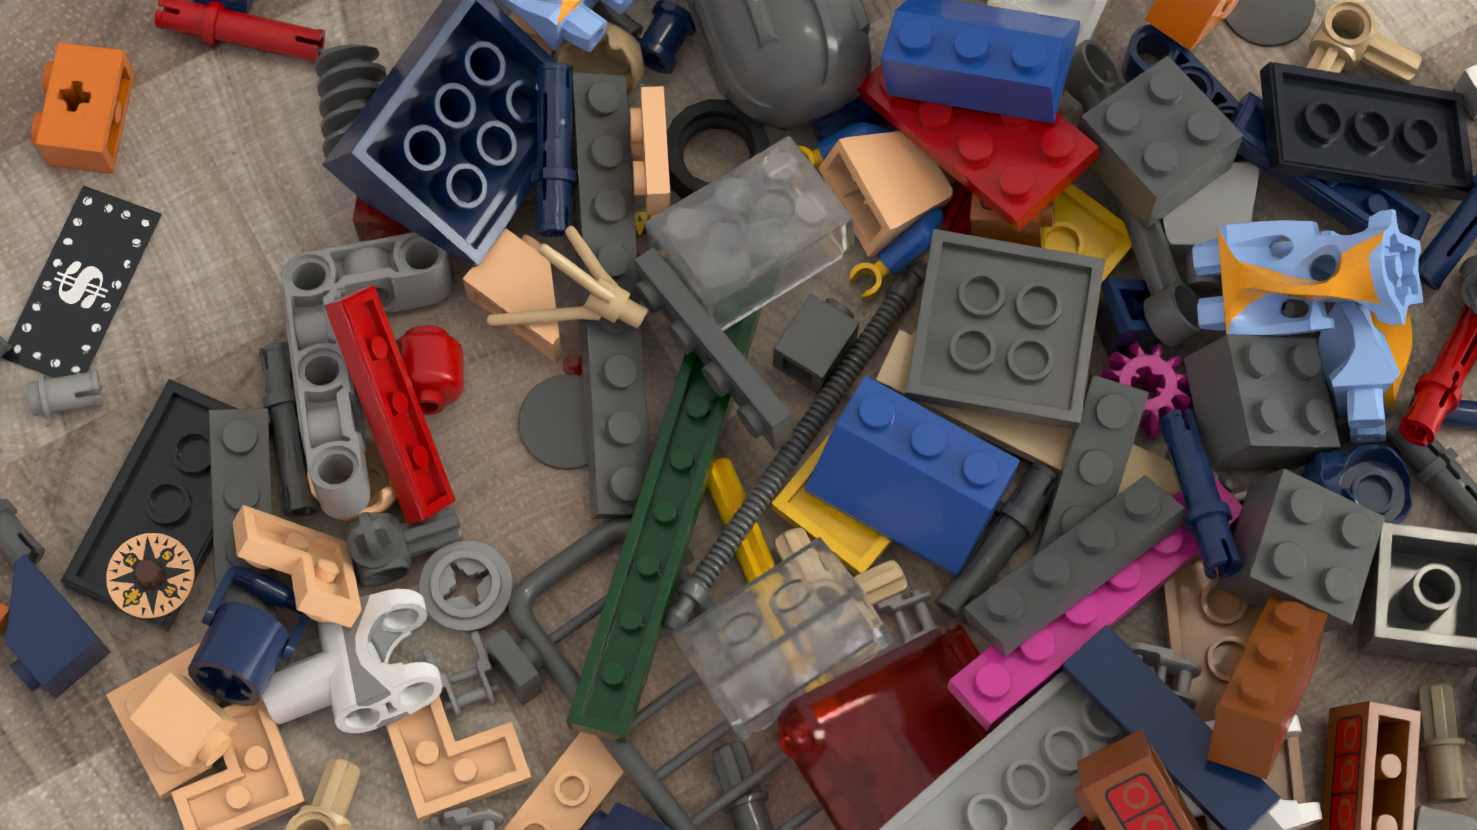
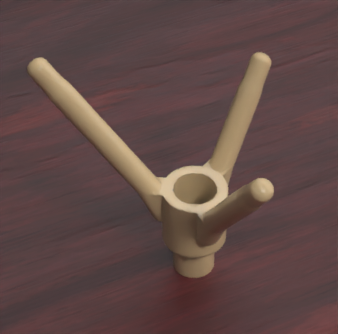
[487,226,648,329]

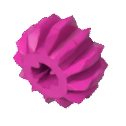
[1098,341,1193,441]

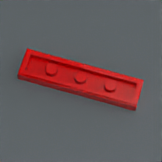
[324,285,456,524]

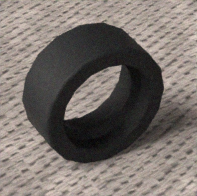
[667,99,769,210]

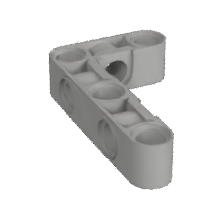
[282,232,454,519]

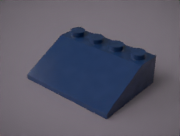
[322,0,556,267]

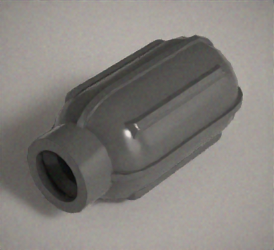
[686,0,872,131]

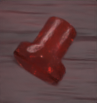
[563,353,583,375]

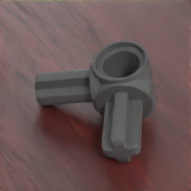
[344,509,463,587]

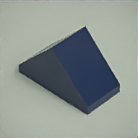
[1095,278,1163,359]

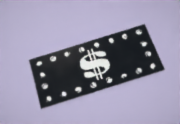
[1,185,162,378]

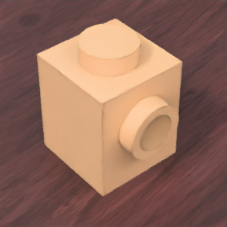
[129,672,238,769]

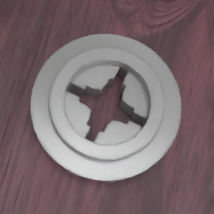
[419,540,514,634]

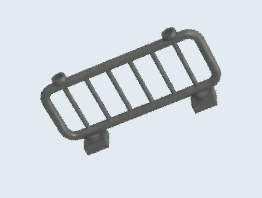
[485,517,882,830]

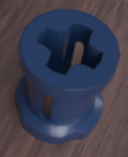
[636,0,696,74]

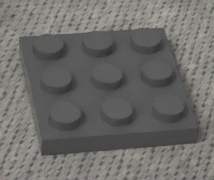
[904,229,1105,430]

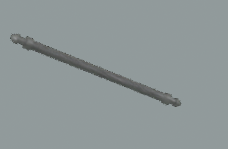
[664,261,927,631]

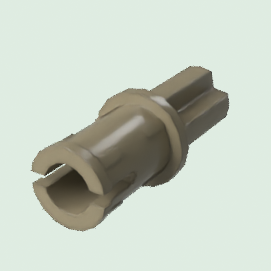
[1417,683,1468,804]

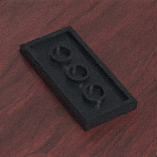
[1260,62,1474,201]
[61,379,273,632]

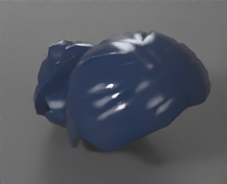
[1301,444,1412,524]

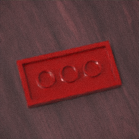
[858,63,1100,232]

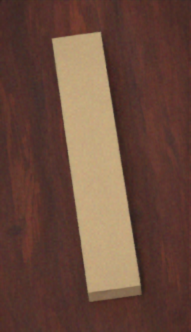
[875,329,1180,497]

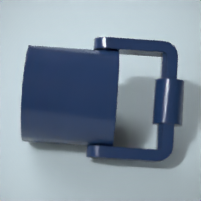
[188,566,310,706]

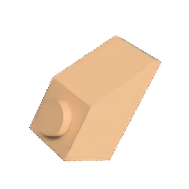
[463,228,562,363]

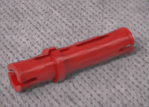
[155,0,325,64]
[1398,304,1477,446]

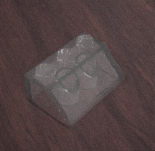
[671,537,893,742]

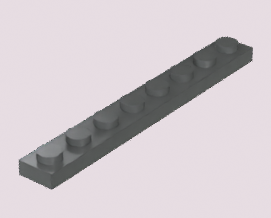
[571,72,650,519]

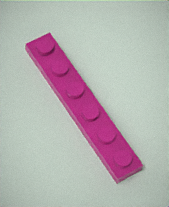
[947,477,1242,732]

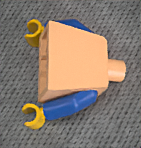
[784,122,959,301]

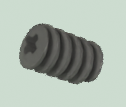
[315,44,387,158]

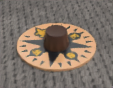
[106,533,195,619]

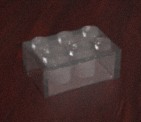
[645,136,855,331]

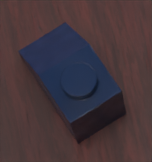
[5,554,111,698]

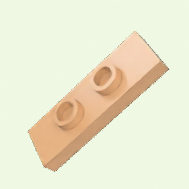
[503,732,626,830]

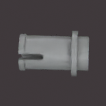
[27,369,104,420]

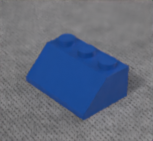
[881,0,1080,123]
[804,375,1020,577]

